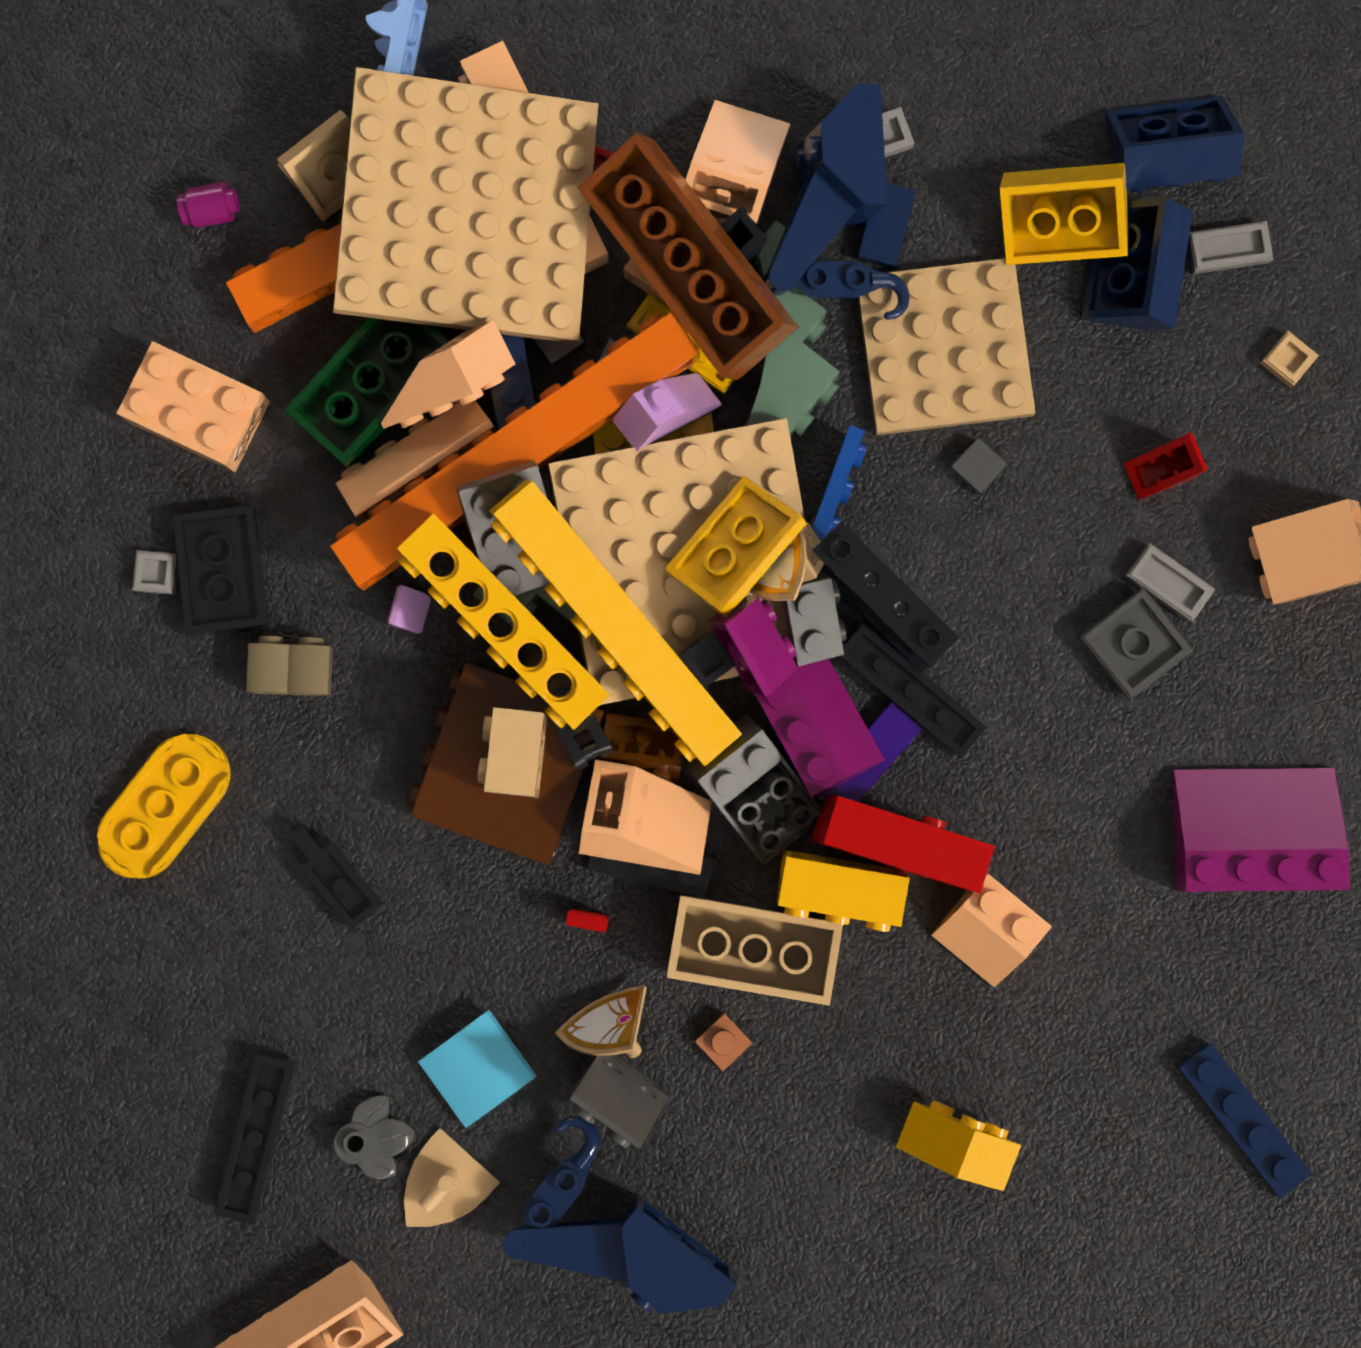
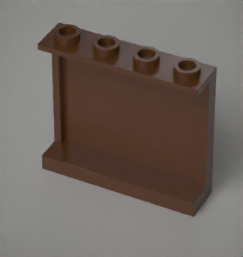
[407,663,605,865]

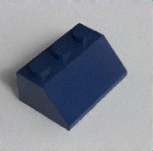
[1105,96,1244,192]
[1081,197,1193,330]

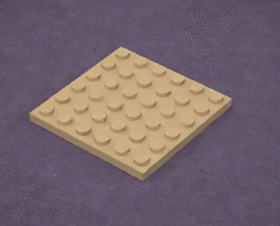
[333,67,599,344]
[547,418,805,705]

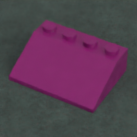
[1172,768,1350,892]

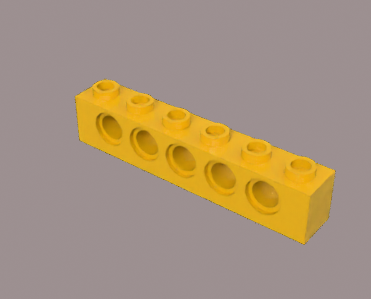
[397,513,610,730]

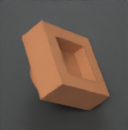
[695,1013,752,1071]

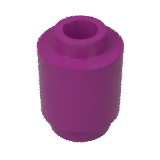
[177,182,240,228]

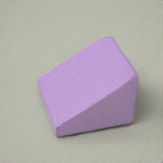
[387,584,431,634]

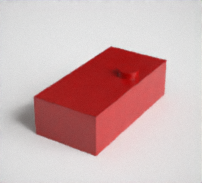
[811,795,995,894]

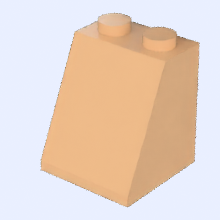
[1248,499,1361,605]

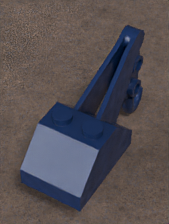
[763,83,910,320]
[503,1116,737,1314]

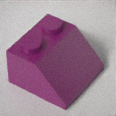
[708,595,798,697]

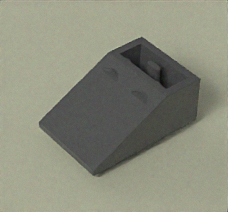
[683,714,821,866]
[570,1055,669,1149]

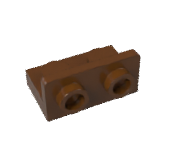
[599,713,682,785]

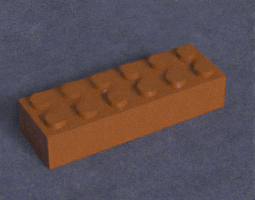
[577,132,799,380]

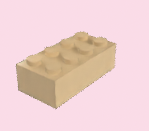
[667,895,843,1006]

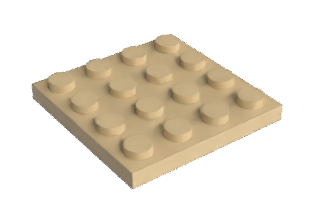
[858,258,1036,436]

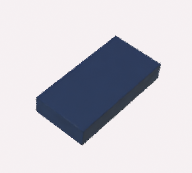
[857,183,916,269]

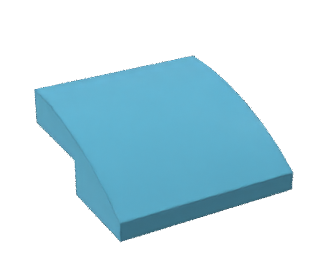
[418,1010,537,1128]

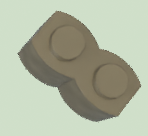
[246,636,333,696]

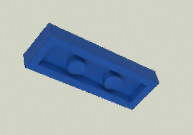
[812,425,868,541]

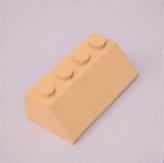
[335,400,496,524]
[214,1260,403,1348]

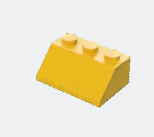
[1000,163,1128,265]
[777,850,910,932]

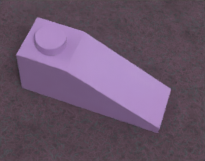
[612,373,722,452]

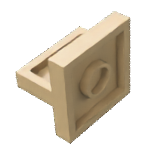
[277,110,350,221]

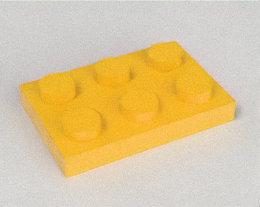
[665,476,807,618]

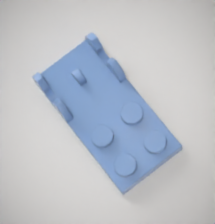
[366,0,428,76]

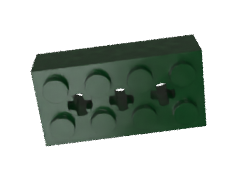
[284,318,449,468]

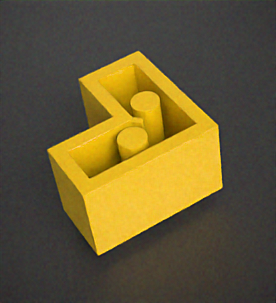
[896,1100,1021,1191]

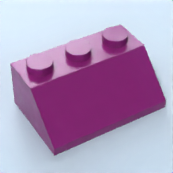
[754,659,885,800]

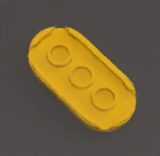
[97,734,230,879]

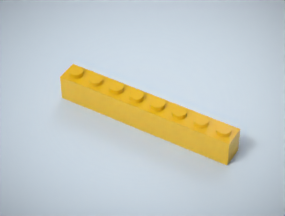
[489,479,742,766]

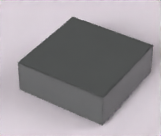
[950,438,1008,495]

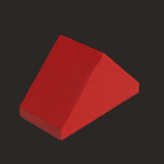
[1124,433,1208,500]

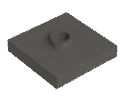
[1078,587,1193,701]

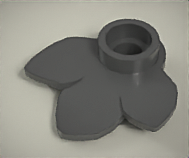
[333,1096,415,1179]

